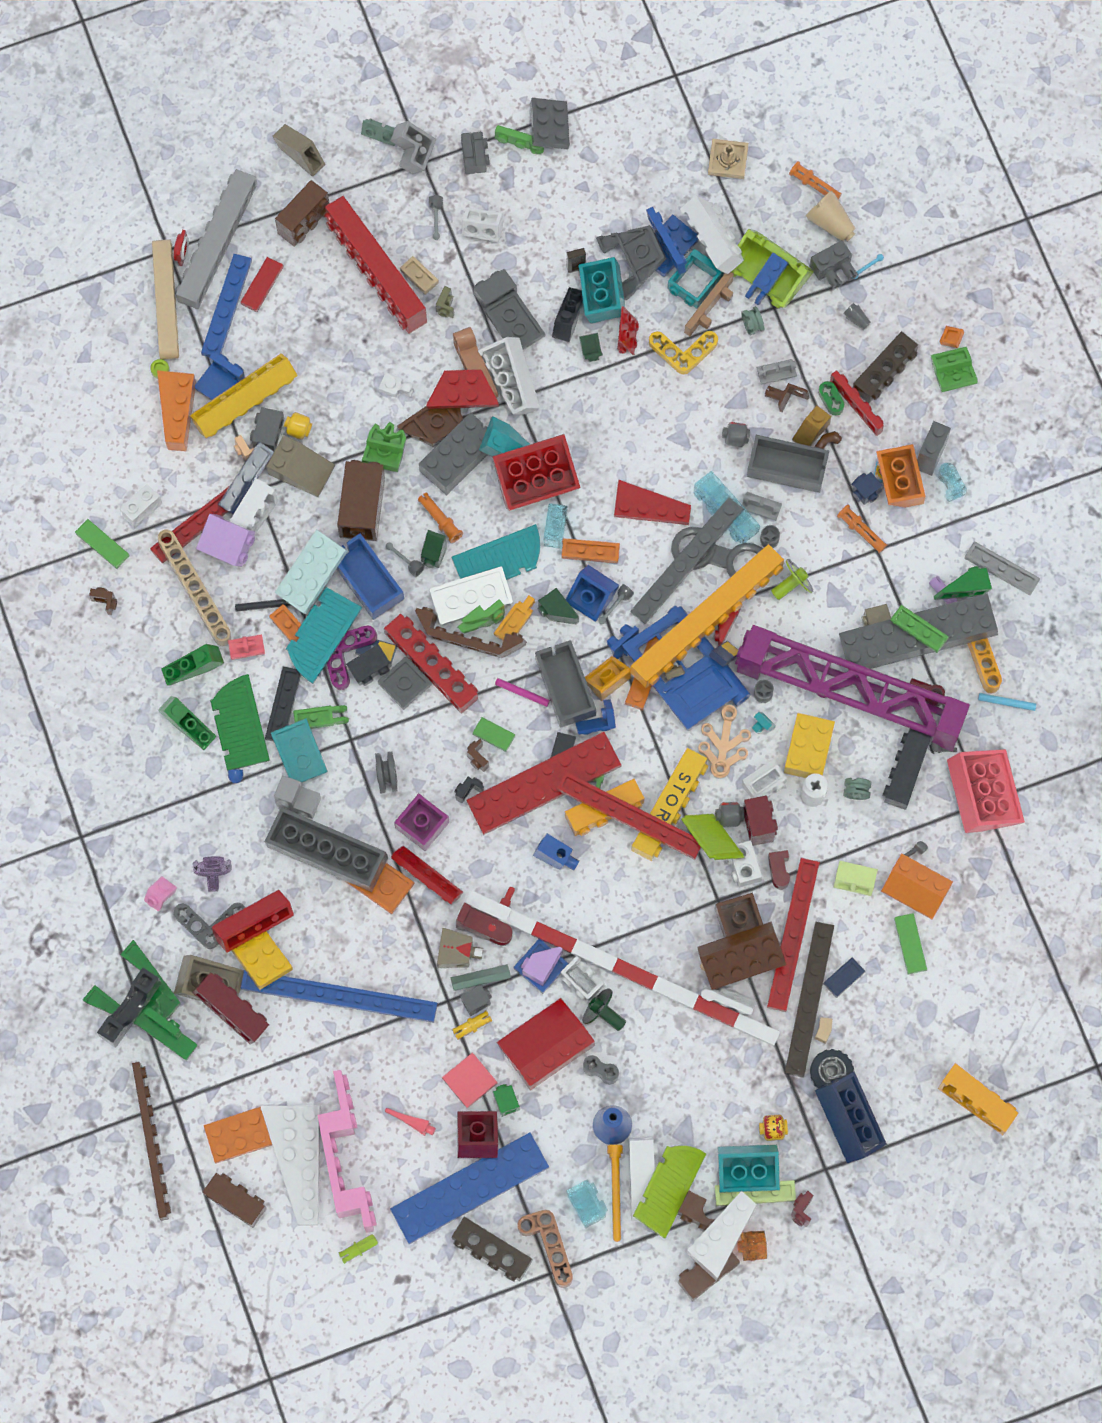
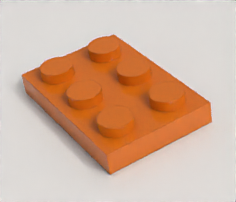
[203,1107,272,1164]

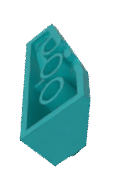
[479,416,530,456]

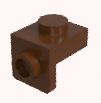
[89,587,117,615]
[467,739,489,772]

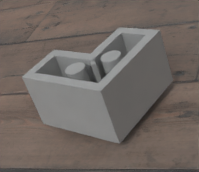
[390,121,436,174]
[274,775,321,819]

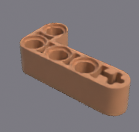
[453,327,499,398]
[518,1210,573,1288]

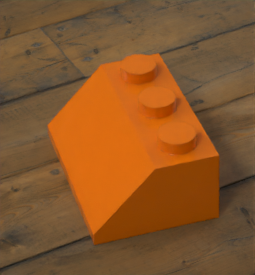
[876,444,926,508]
[881,853,953,920]

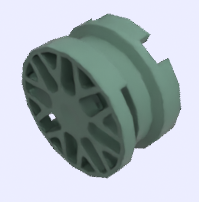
[741,306,765,335]
[843,778,872,800]

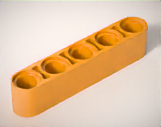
[967,638,1002,694]

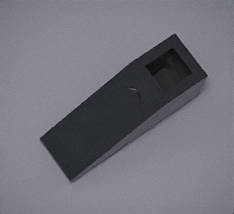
[552,287,583,342]

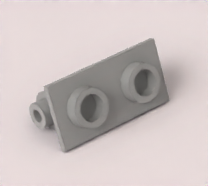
[756,359,797,384]
[741,492,782,521]

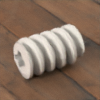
[801,774,828,807]

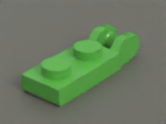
[495,125,544,154]
[293,705,349,729]

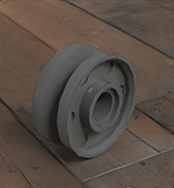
[375,751,398,794]

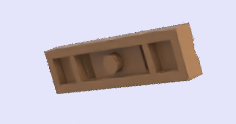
[684,272,734,336]

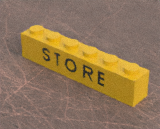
[631,748,709,861]

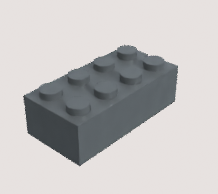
[419,413,488,496]
[747,434,829,493]
[535,640,596,728]

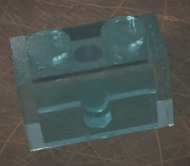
[543,503,568,549]
[566,1179,608,1228]

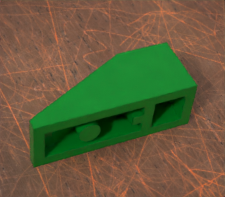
[933,566,992,600]

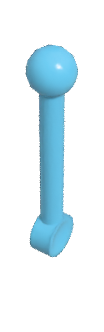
[852,254,884,279]

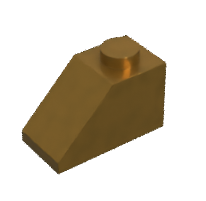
[792,405,832,446]

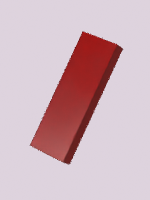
[241,257,284,312]

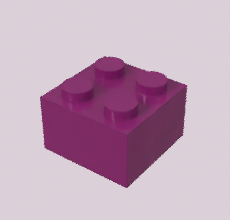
[394,793,449,851]

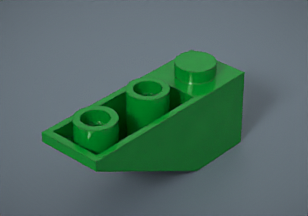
[161,644,224,686]
[158,696,217,750]

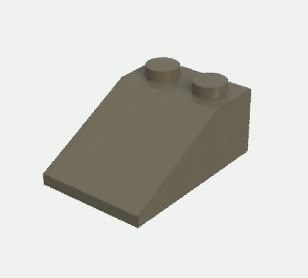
[266,435,335,497]
[174,955,244,1001]

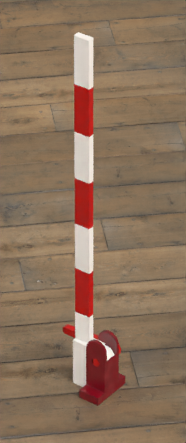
[456,887,780,1046]

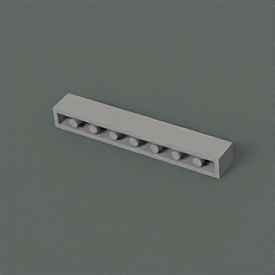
[175,169,257,309]

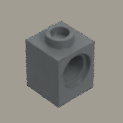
[460,984,492,1016]

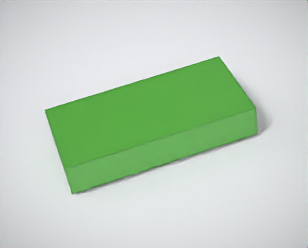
[472,717,515,752]

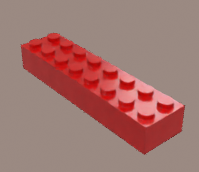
[324,196,427,334]

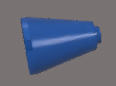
[593,1105,632,1145]

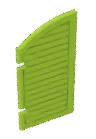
[633,1145,706,1238]

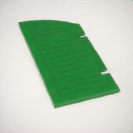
[210,674,270,771]

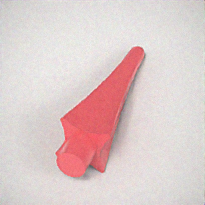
[385,1108,436,1136]

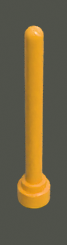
[607,1145,623,1242]

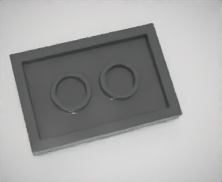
[530,98,570,150]
[484,291,545,350]

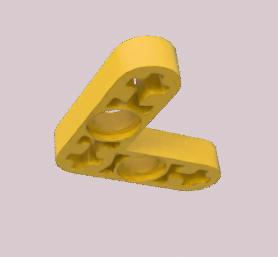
[649,331,718,375]

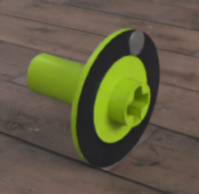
[771,559,813,600]

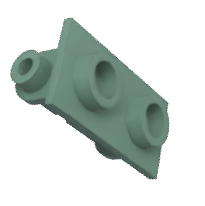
[361,118,396,146]

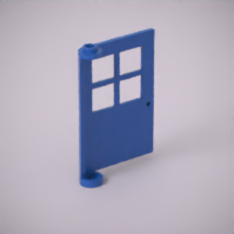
[622,606,751,731]

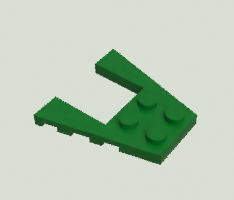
[82,940,181,1027]

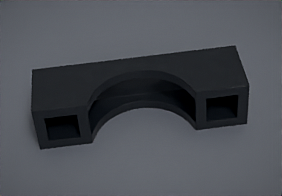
[97,968,161,1048]

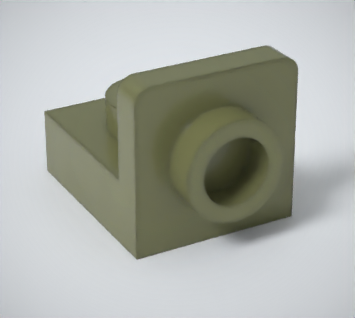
[436,286,455,318]

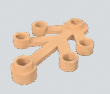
[698,705,751,778]

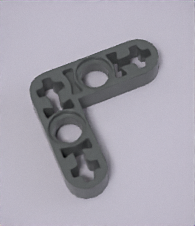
[174,903,245,949]

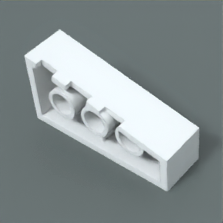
[680,195,744,274]
[687,1191,757,1281]

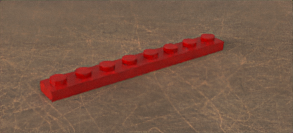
[557,772,701,860]
[767,858,820,1012]

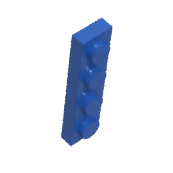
[646,207,687,275]

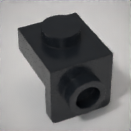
[454,776,485,803]

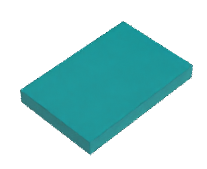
[271,719,328,783]

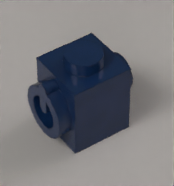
[851,472,883,505]

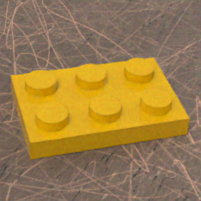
[231,931,293,990]

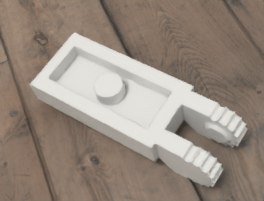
[701,983,756,1015]

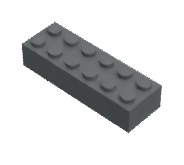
[264,807,388,892]

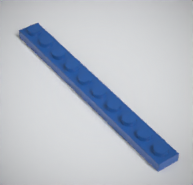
[241,970,438,1023]

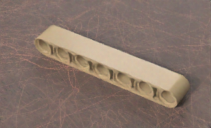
[152,239,179,360]
[158,529,231,646]

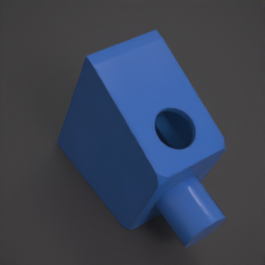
[533,833,580,871]

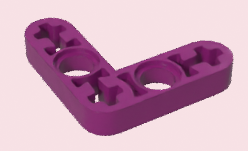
[327,625,377,690]

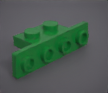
[134,1007,198,1060]

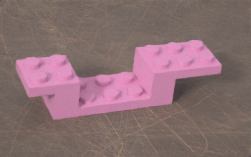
[317,1070,377,1233]

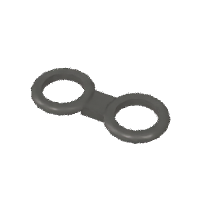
[671,527,763,577]

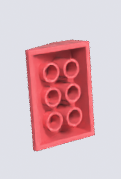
[947,749,1025,833]

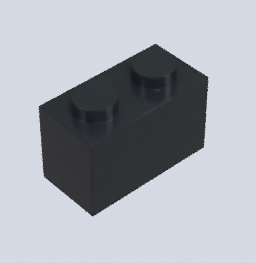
[346,644,392,686]

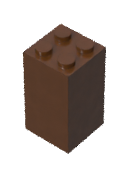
[337,460,385,541]

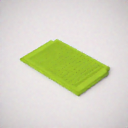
[681,814,745,860]

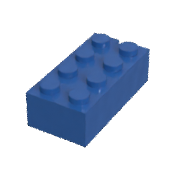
[336,533,404,620]

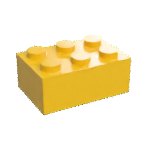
[784,713,835,778]

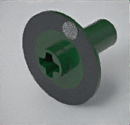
[582,988,626,1031]

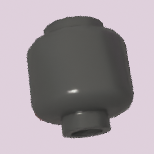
[722,422,750,447]
[715,802,744,827]

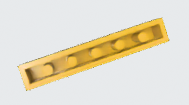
[189,353,298,438]

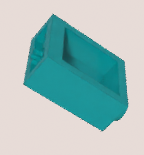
[668,248,724,309]

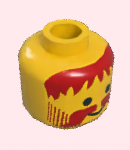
[759,1115,788,1141]

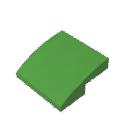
[931,346,978,392]

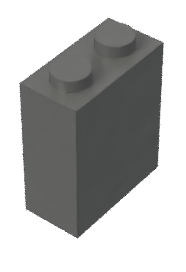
[917,421,951,476]

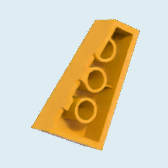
[938,1063,1019,1135]

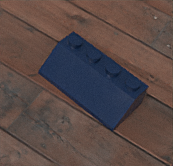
[815,1071,887,1164]

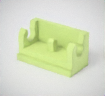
[833,861,878,896]

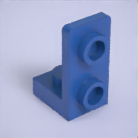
[575,699,616,735]

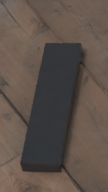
[265,666,301,742]

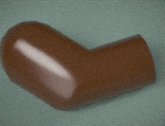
[814,431,842,449]

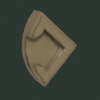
[665,665,685,680]

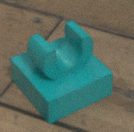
[752,712,776,733]

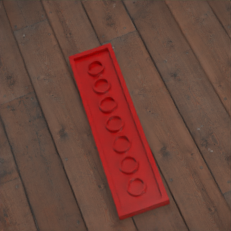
[466,732,622,835]

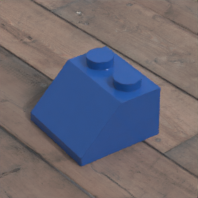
[566,565,620,622]

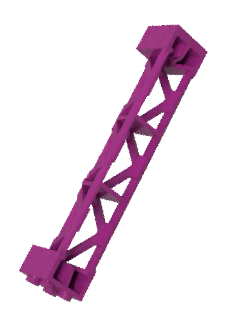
[735,625,970,752]

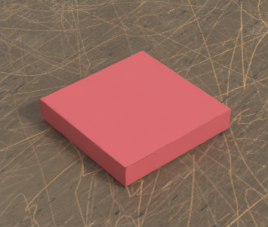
[442,1052,498,1108]

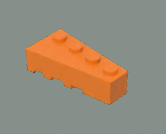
[157,370,196,452]

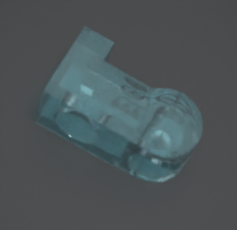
[938,463,967,502]

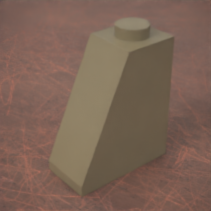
[273,124,326,176]

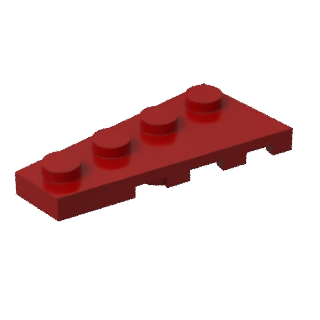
[614,479,691,525]

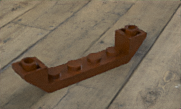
[415,607,527,658]

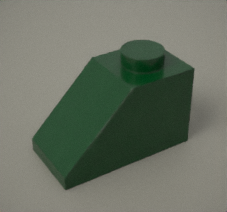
[421,530,447,568]
[537,588,579,625]

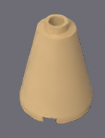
[806,191,856,242]

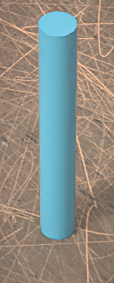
[978,693,1036,711]

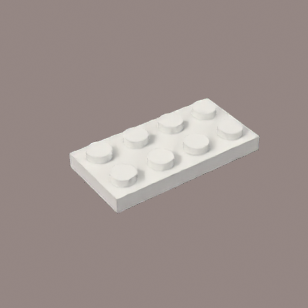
[429,566,513,626]

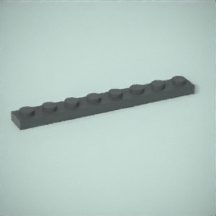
[630,497,744,624]

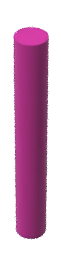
[495,678,550,707]

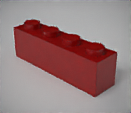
[212,890,294,953]

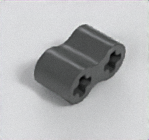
[583,1055,619,1085]

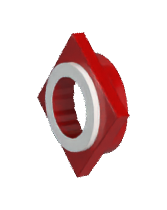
[173,229,189,266]

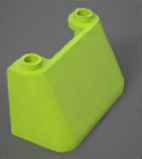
[731,229,814,309]

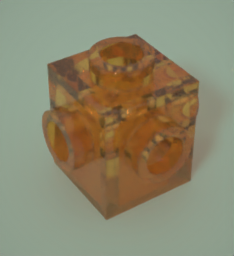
[737,1231,767,1261]

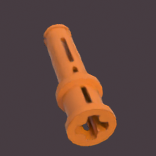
[789,161,842,200]
[418,492,463,543]
[837,504,887,553]

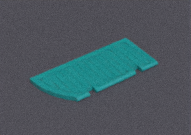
[451,524,540,580]
[286,587,362,684]

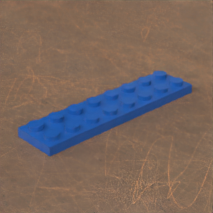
[390,1132,549,1244]

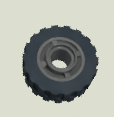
[810,1049,854,1088]

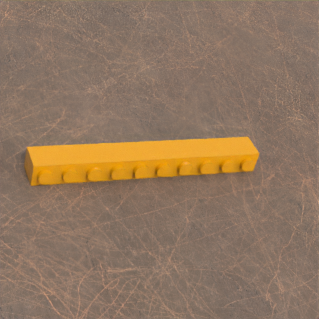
[630,544,784,688]

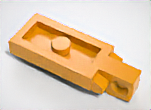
[494,595,535,641]

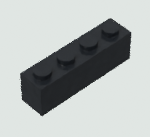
[882,729,931,810]

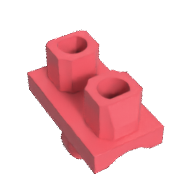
[228,634,265,660]

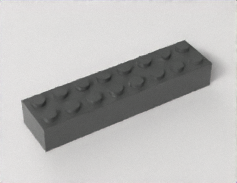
[839,593,998,670]

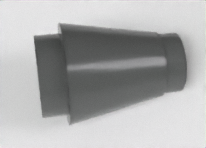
[843,303,871,330]

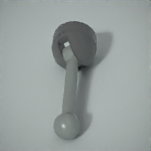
[429,195,443,240]
[386,542,425,577]
[598,584,634,624]

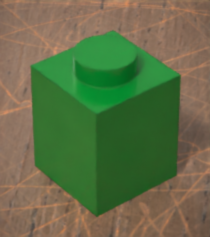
[493,1084,520,1117]

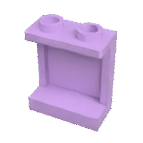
[196,514,255,567]

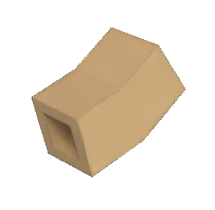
[815,1017,833,1044]

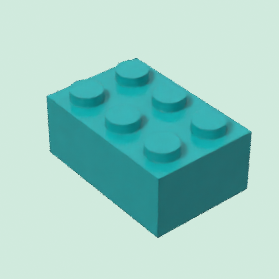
[579,257,625,323]

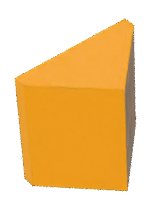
[585,656,631,701]

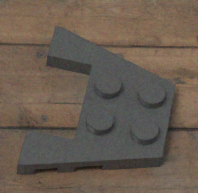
[596,225,667,300]

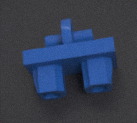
[607,624,639,659]

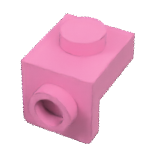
[144,876,177,911]

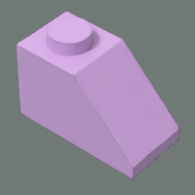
[521,947,563,986]

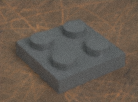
[378,656,432,710]

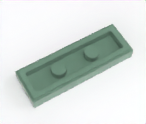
[450,964,511,991]

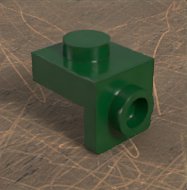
[579,333,603,362]

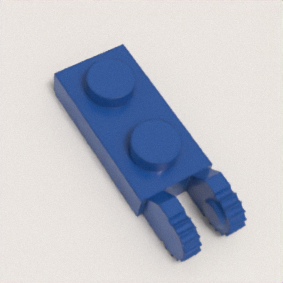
[745,253,789,305]

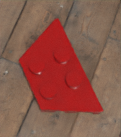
[427,369,499,409]

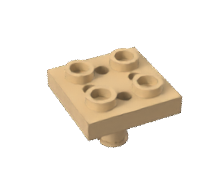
[708,139,749,179]

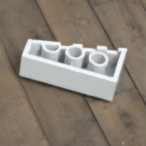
[478,337,540,414]
[229,478,278,536]
[628,1137,658,1221]

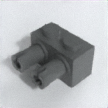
[809,240,858,290]

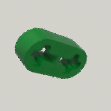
[818,381,844,416]

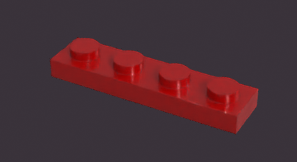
[830,370,884,436]
[391,846,463,904]

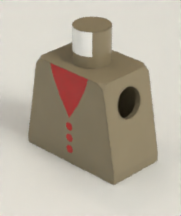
[437,928,483,968]

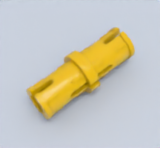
[452,1010,492,1040]

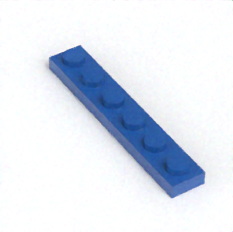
[201,253,252,357]

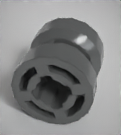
[760,525,780,548]
[754,680,774,703]

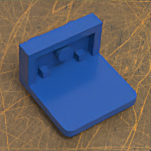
[195,351,245,400]

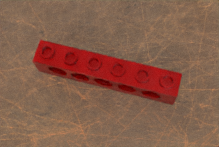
[384,613,478,714]

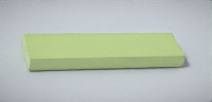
[715,1180,796,1206]

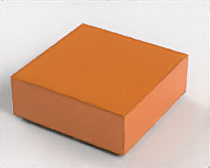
[939,326,965,348]

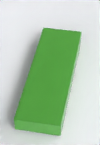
[75,519,130,569]
[890,604,949,653]
[894,913,927,975]

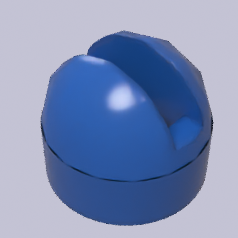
[228,769,243,783]

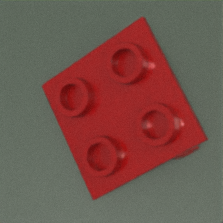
[617,306,639,355]

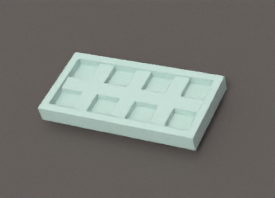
[275,529,348,614]

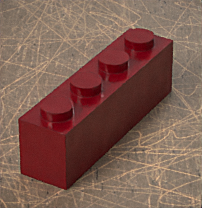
[192,972,270,1045]

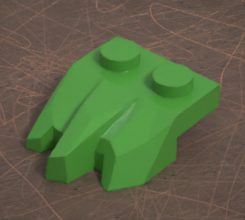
[362,421,406,472]
[457,599,505,633]

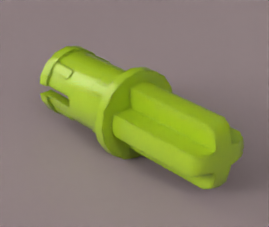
[338,1234,378,1264]

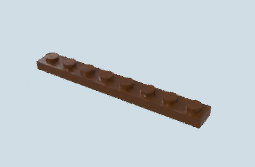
[132,1062,171,1221]

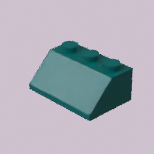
[717,1144,780,1192]

